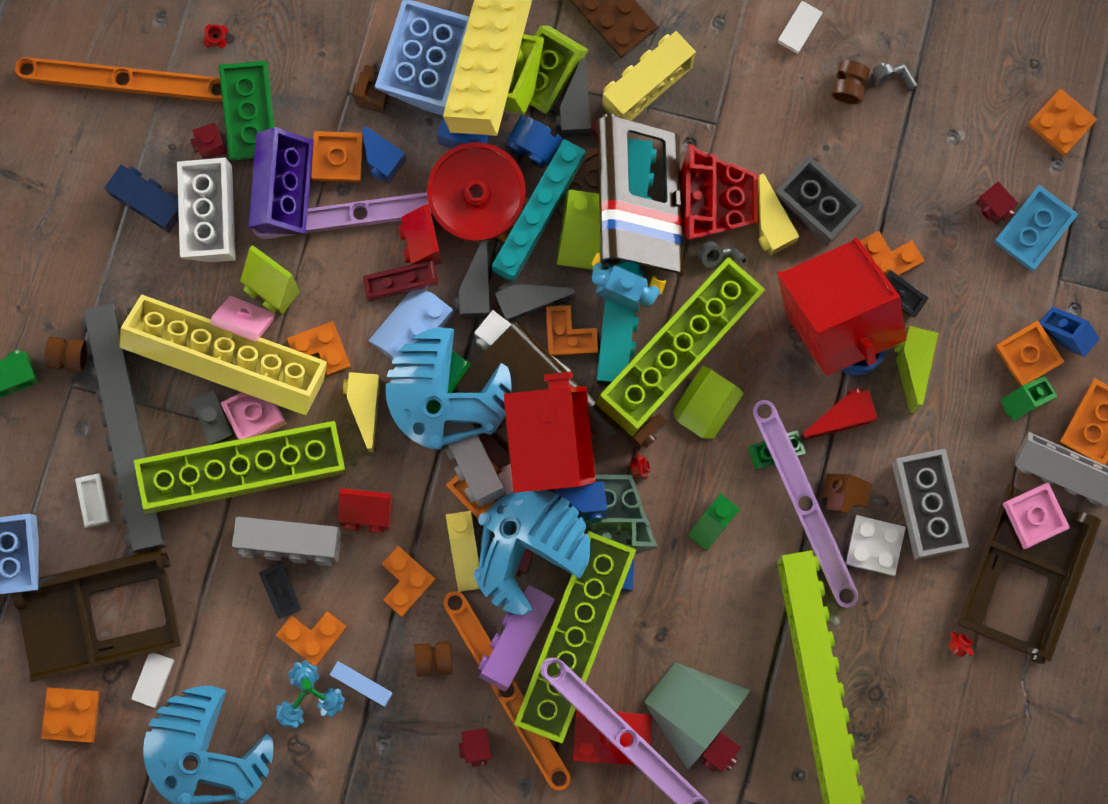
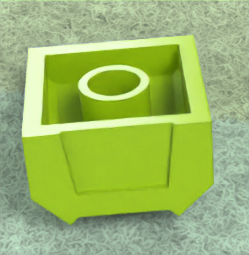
[673,366,744,439]

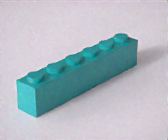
[492,139,586,284]

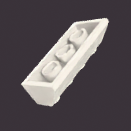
[177,158,236,262]

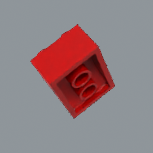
[573,709,652,766]

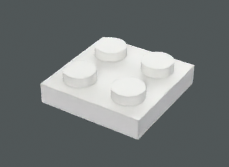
[845,515,906,577]

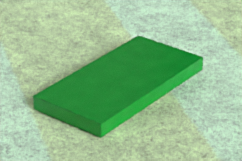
[218,61,275,162]

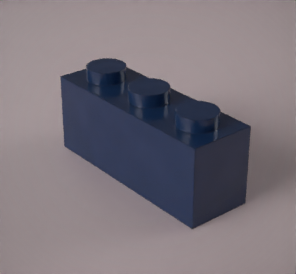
[104,164,179,233]

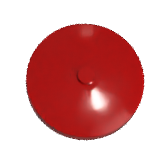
[427,142,526,242]

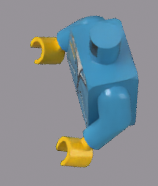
[591,251,666,312]

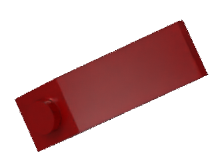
[801,388,877,441]

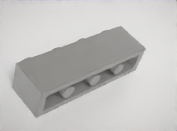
[444,423,506,508]
[1015,432,1108,506]

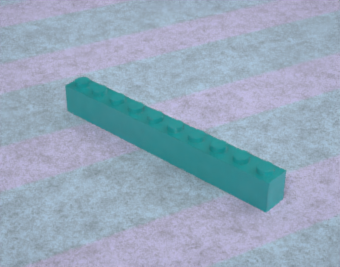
[596,138,656,385]

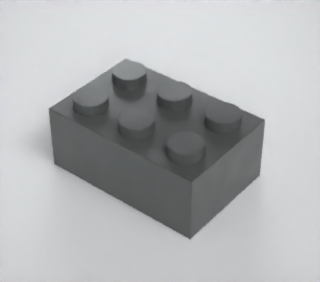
[775,156,864,247]

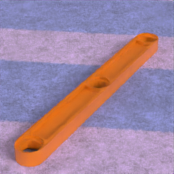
[15,57,222,102]
[444,591,571,790]

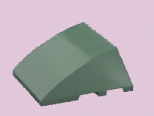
[584,475,657,555]
[644,662,751,770]

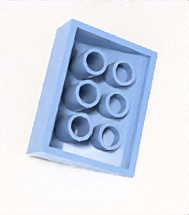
[375,0,469,115]
[0,514,39,594]

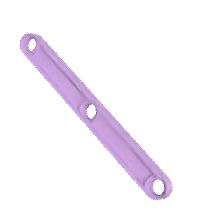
[252,192,433,239]
[753,400,858,608]
[540,658,709,804]

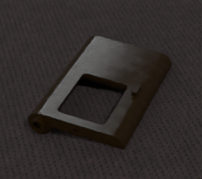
[452,322,622,492]
[957,484,1101,665]
[11,549,181,683]

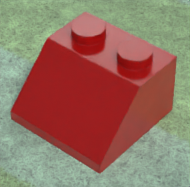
[398,204,441,265]
[338,488,394,534]

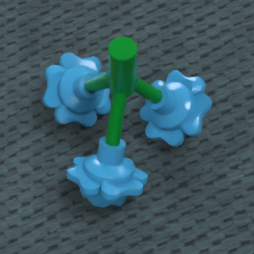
[275,660,345,729]

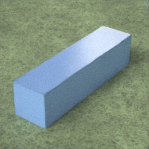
[330,661,394,707]

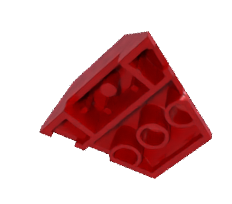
[681,144,758,240]

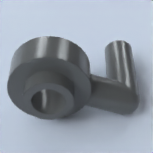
[870,62,918,91]
[697,241,748,268]

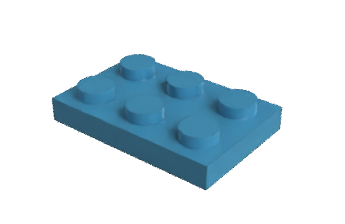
[993,185,1078,272]

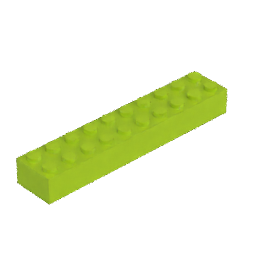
[777,550,865,804]

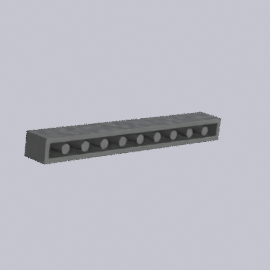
[81,303,167,553]

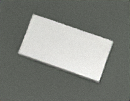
[777,1,823,54]
[75,473,111,528]
[131,653,175,708]

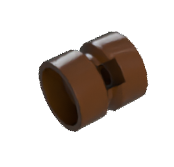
[831,60,870,105]
[45,336,87,372]
[414,641,453,677]

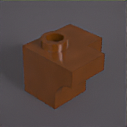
[352,65,390,113]
[619,413,667,450]
[821,473,873,513]

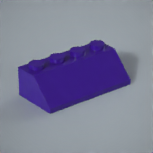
[248,127,314,235]

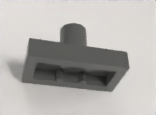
[191,390,234,445]

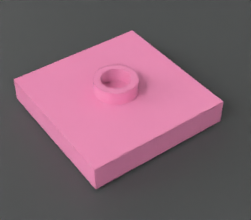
[210,296,275,342]
[220,392,286,440]
[1002,482,1070,549]

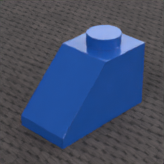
[362,126,406,183]
[1039,307,1100,357]
[553,482,607,523]

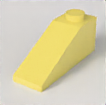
[758,173,799,256]
[343,372,381,452]
[446,511,480,592]

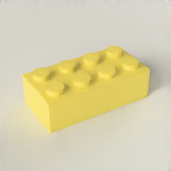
[602,31,696,121]

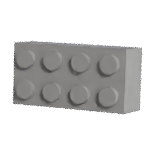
[892,449,969,560]
[232,517,342,567]

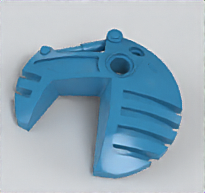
[386,327,512,450]
[474,490,590,616]
[143,686,273,804]

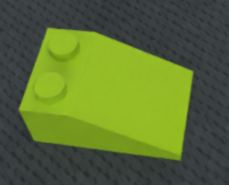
[529,25,588,114]
[504,34,544,114]
[556,190,600,270]
[240,245,300,315]
[894,326,939,414]

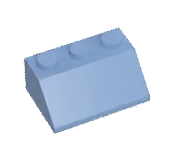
[368,289,454,361]

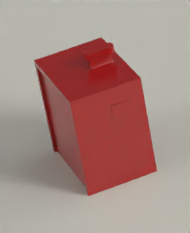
[777,237,907,376]
[504,372,596,493]

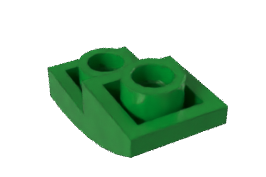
[747,430,806,471]

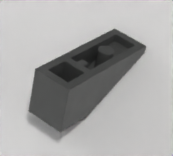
[555,58,591,137]
[454,240,490,319]
[495,283,575,323]

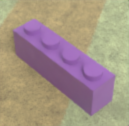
[478,584,555,692]

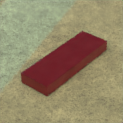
[363,260,439,301]

